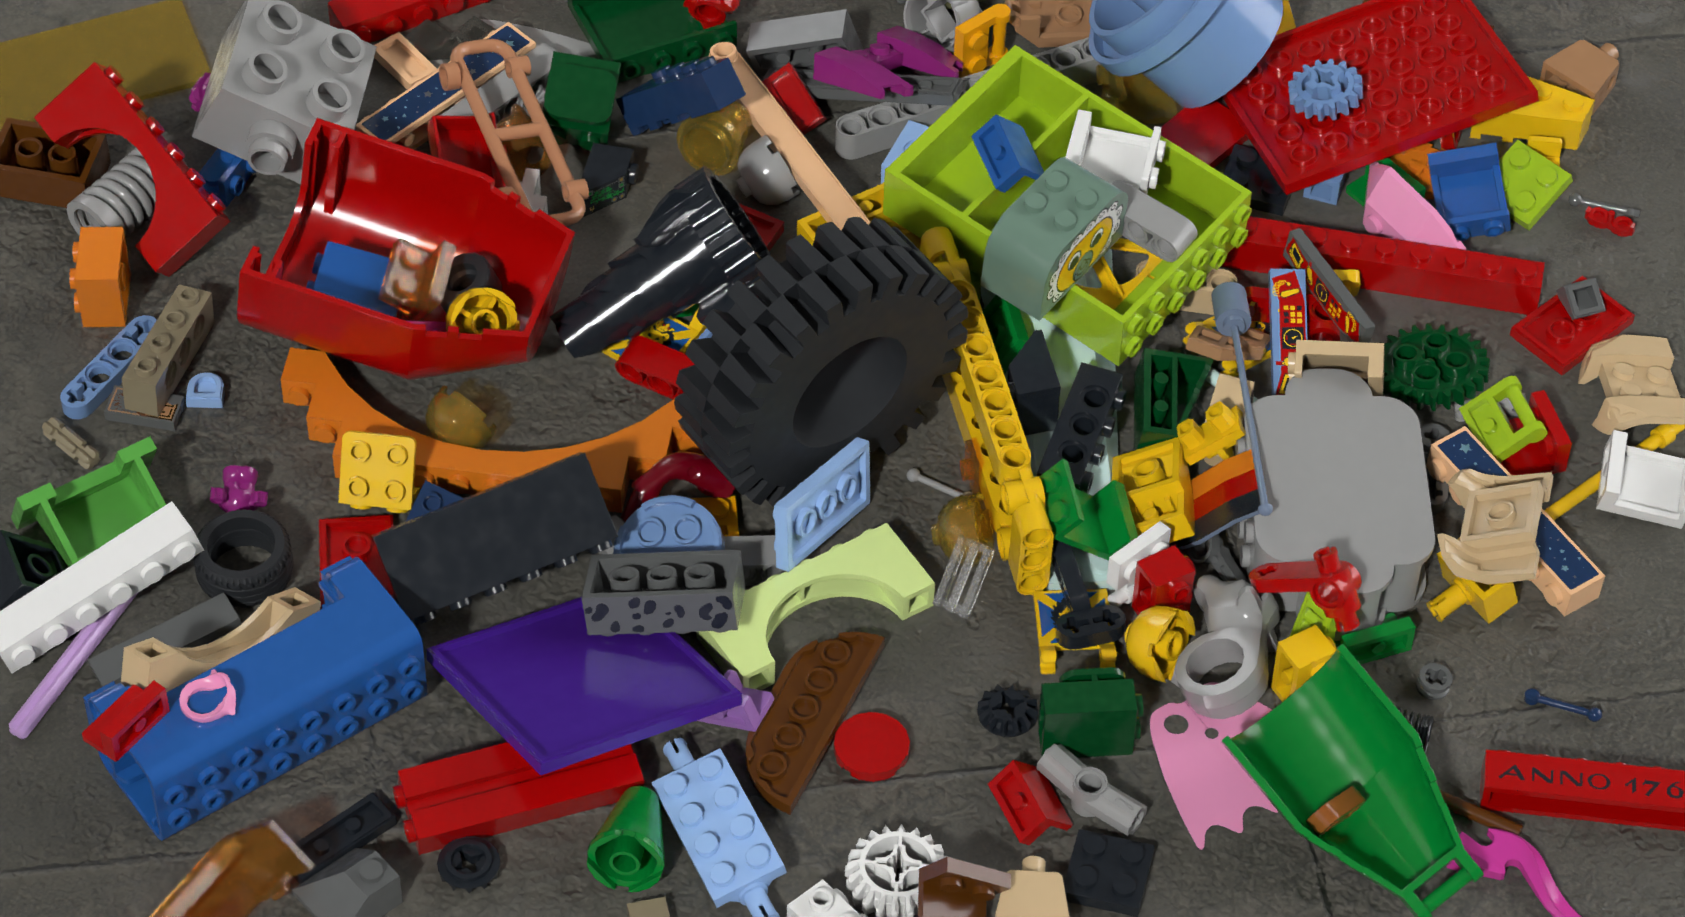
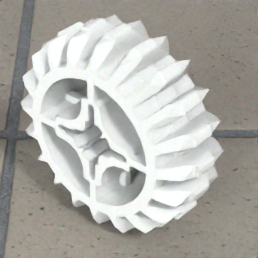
[845,824,947,917]

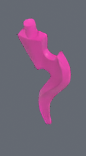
[1446,828,1581,917]

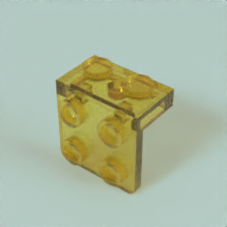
[1096,64,1178,124]

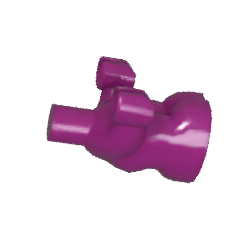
[210,465,268,513]

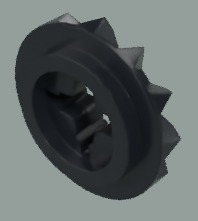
[977,683,1038,737]
[437,836,500,894]

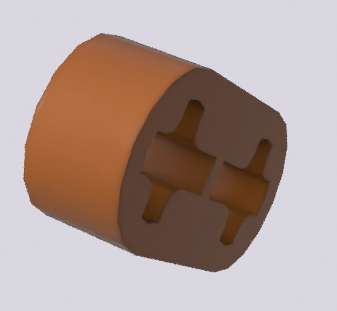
[1306,786,1366,837]

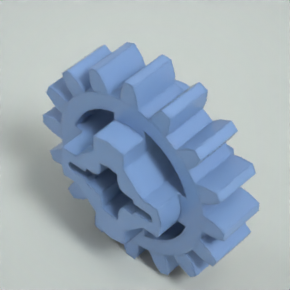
[1288,59,1363,121]

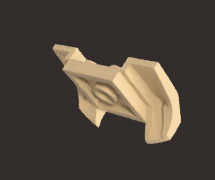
[1578,335,1685,435]
[1437,469,1554,584]

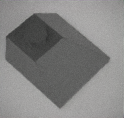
[292,848,403,917]

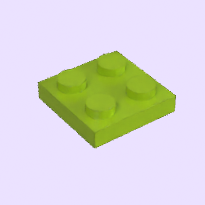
[1499,139,1573,231]

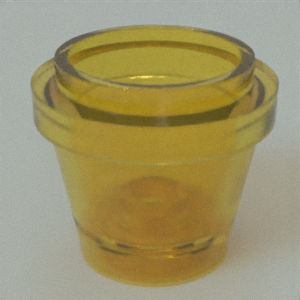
[677,101,752,176]

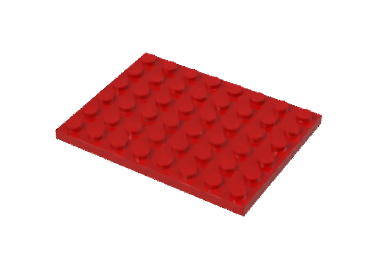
[1222,0,1539,195]

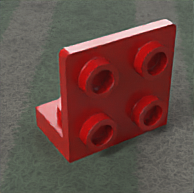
[1500,390,1572,475]

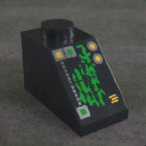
[581,143,639,217]

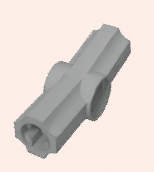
[1037,744,1147,836]

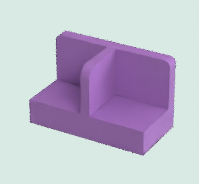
[697,670,774,732]

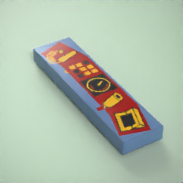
[1268,268,1308,395]

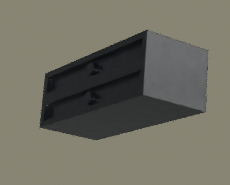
[372,452,618,625]

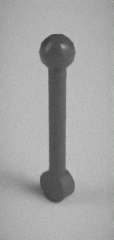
[1568,193,1641,218]

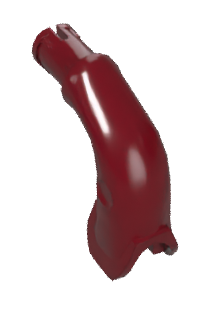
[620,452,735,522]

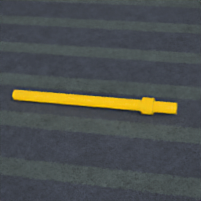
[1544,424,1685,521]

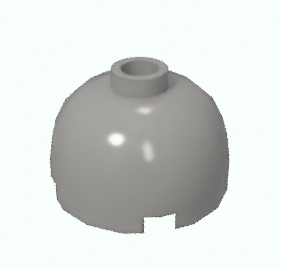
[735,135,800,206]

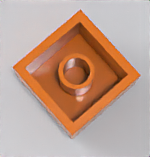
[69,227,131,327]

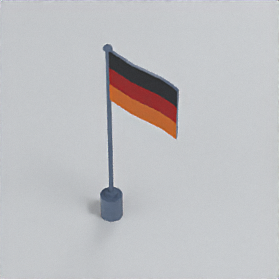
[1177,282,1273,550]

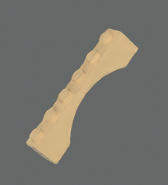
[121,587,321,692]

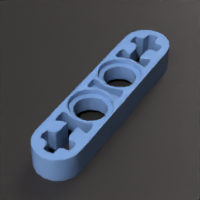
[60,315,157,419]

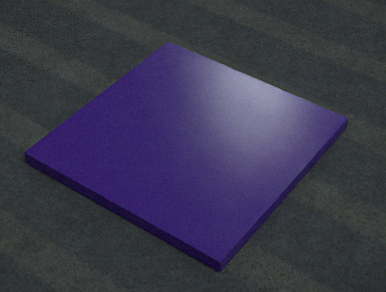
[426,597,742,775]

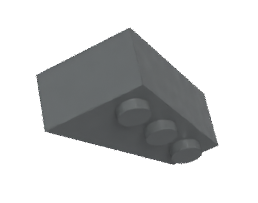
[746,9,864,76]

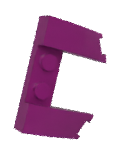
[813,26,964,99]

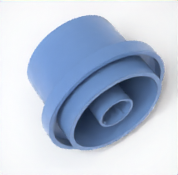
[1089,0,1283,108]

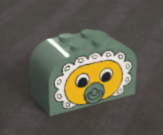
[980,157,1128,321]

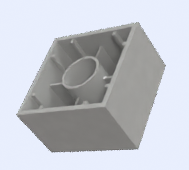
[192,0,377,184]

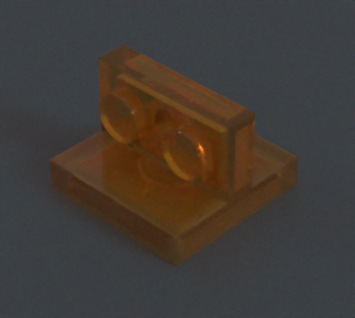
[378,237,457,321]

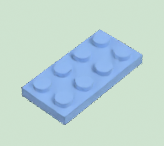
[773,437,870,572]

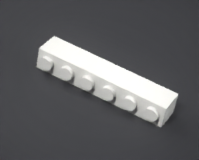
[0,501,204,674]

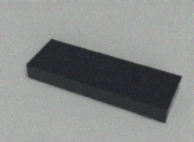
[278,792,397,884]

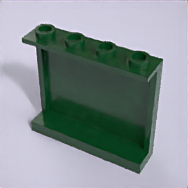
[568,0,737,83]

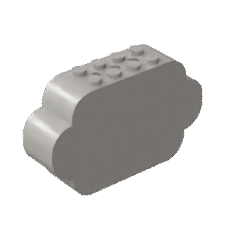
[1235,369,1435,641]

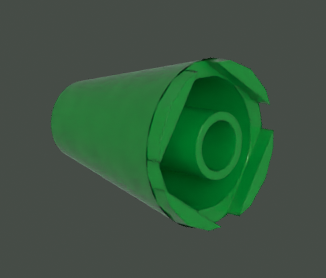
[587,786,665,892]

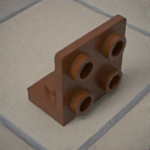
[918,856,1011,917]

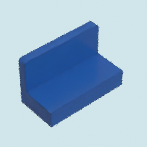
[971,114,1044,193]

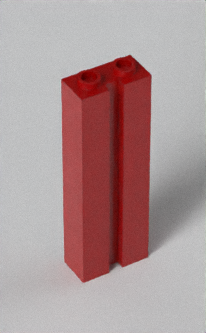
[392,742,644,855]

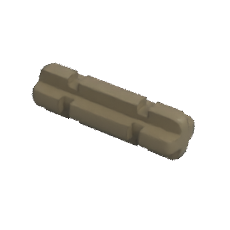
[42,417,101,470]

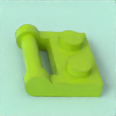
[1459,376,1547,463]

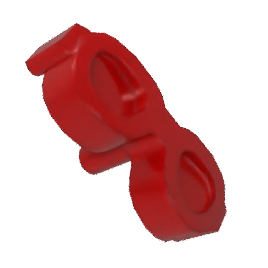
[1585,206,1636,237]

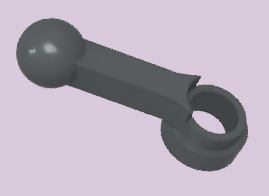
[1187,534,1249,583]

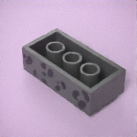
[582,549,746,636]

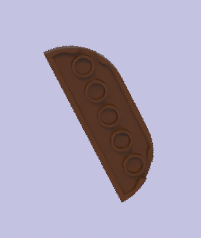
[746,632,885,815]

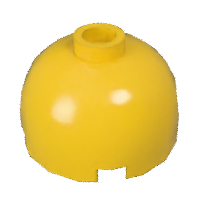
[446,287,520,334]
[1125,605,1195,683]

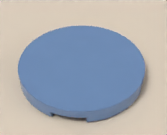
[613,495,725,554]

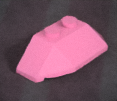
[1362,162,1466,250]

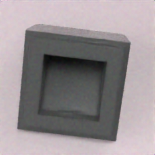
[1556,277,1606,320]

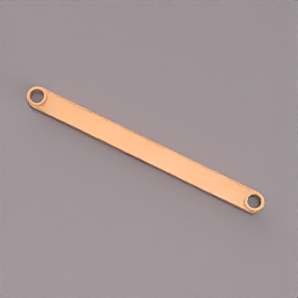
[709,42,870,231]

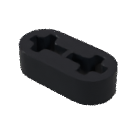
[1055,605,1126,650]

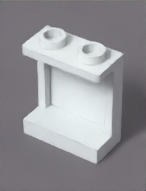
[1066,109,1166,194]
[1596,430,1685,529]

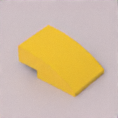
[1112,437,1195,543]

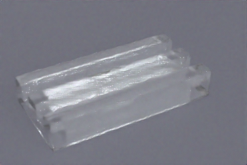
[932,535,996,619]

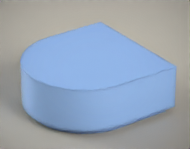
[186,372,225,408]

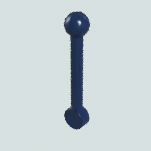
[1524,689,1602,722]

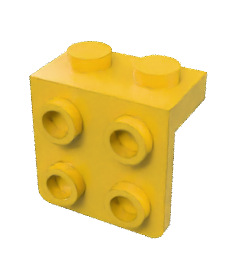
[338,430,420,513]

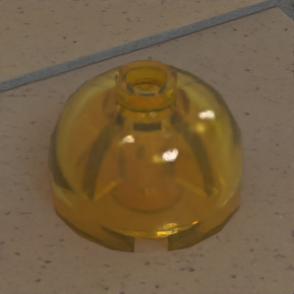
[425,385,499,450]
[931,492,994,567]

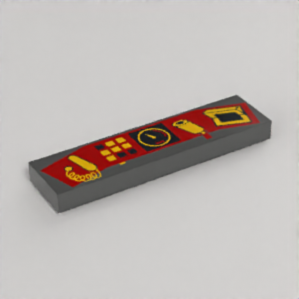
[1283,228,1375,343]

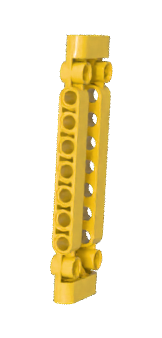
[920,226,1054,595]

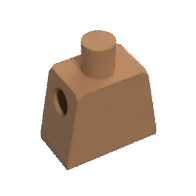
[1540,40,1620,115]

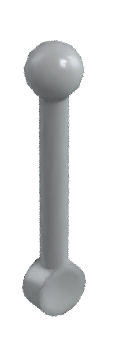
[906,468,976,507]

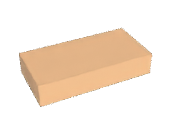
[374,32,437,90]

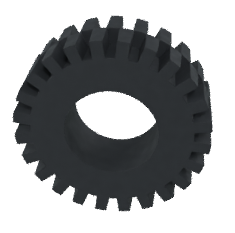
[674,217,968,507]

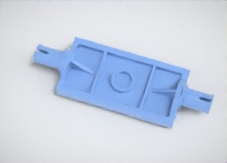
[651,738,787,917]

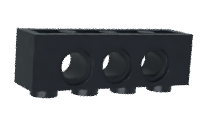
[1037,362,1127,493]

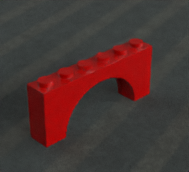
[34,62,231,277]

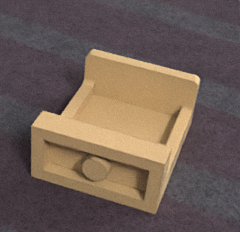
[1288,340,1384,396]

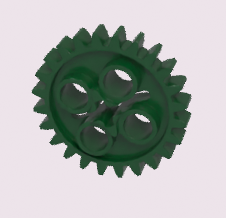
[1380,323,1490,411]

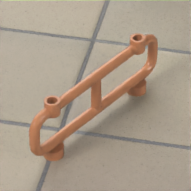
[439,39,589,226]

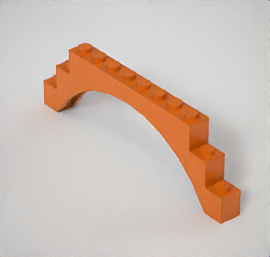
[280,347,704,513]

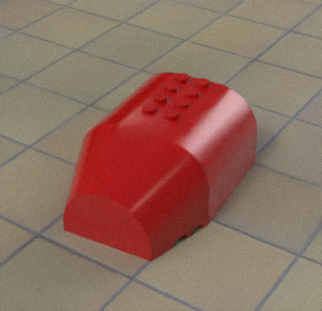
[237,118,575,380]

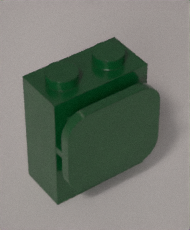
[539,51,621,151]
[1038,667,1143,758]

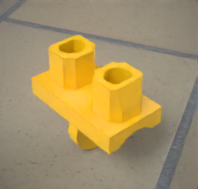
[1177,401,1246,466]

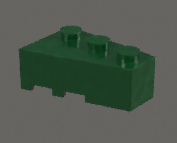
[1133,348,1214,451]

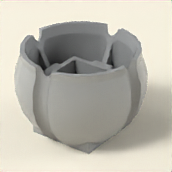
[903,0,983,54]

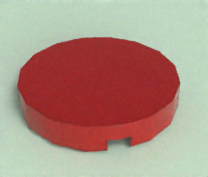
[834,712,910,782]

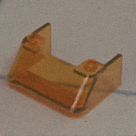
[150,820,315,917]

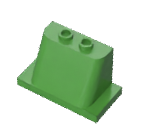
[11,436,166,567]

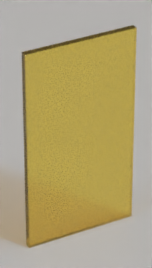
[0,0,211,131]

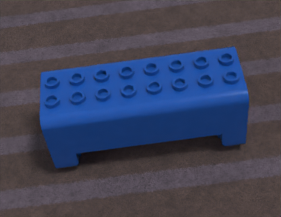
[83,556,428,841]

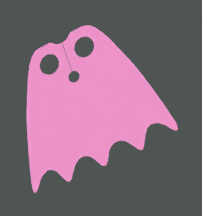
[1150,682,1278,850]

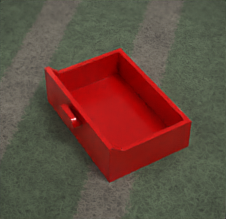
[427,112,507,188]

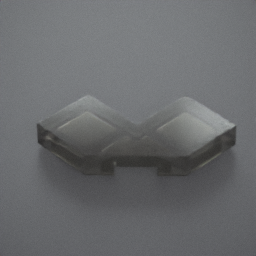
[404,16,497,60]

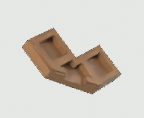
[1185,325,1270,361]

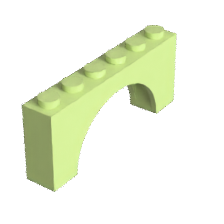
[696,523,935,690]

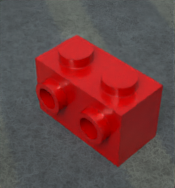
[1132,545,1196,615]

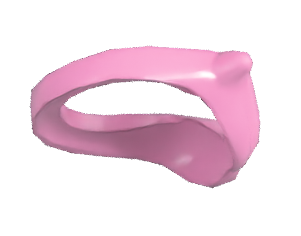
[179,669,236,723]

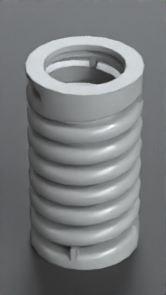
[66,148,188,236]

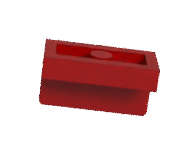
[82,680,170,762]
[988,760,1073,845]

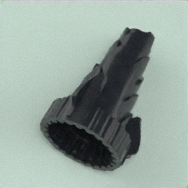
[550,166,772,358]

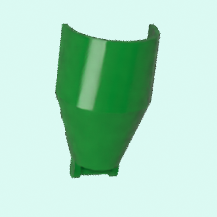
[1221,643,1484,917]

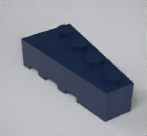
[615,56,746,136]

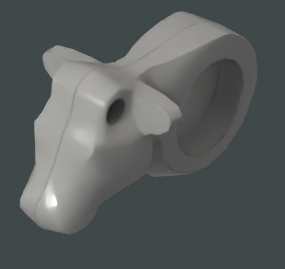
[1171,575,1280,719]

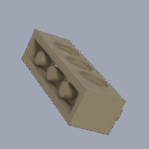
[122,284,214,417]

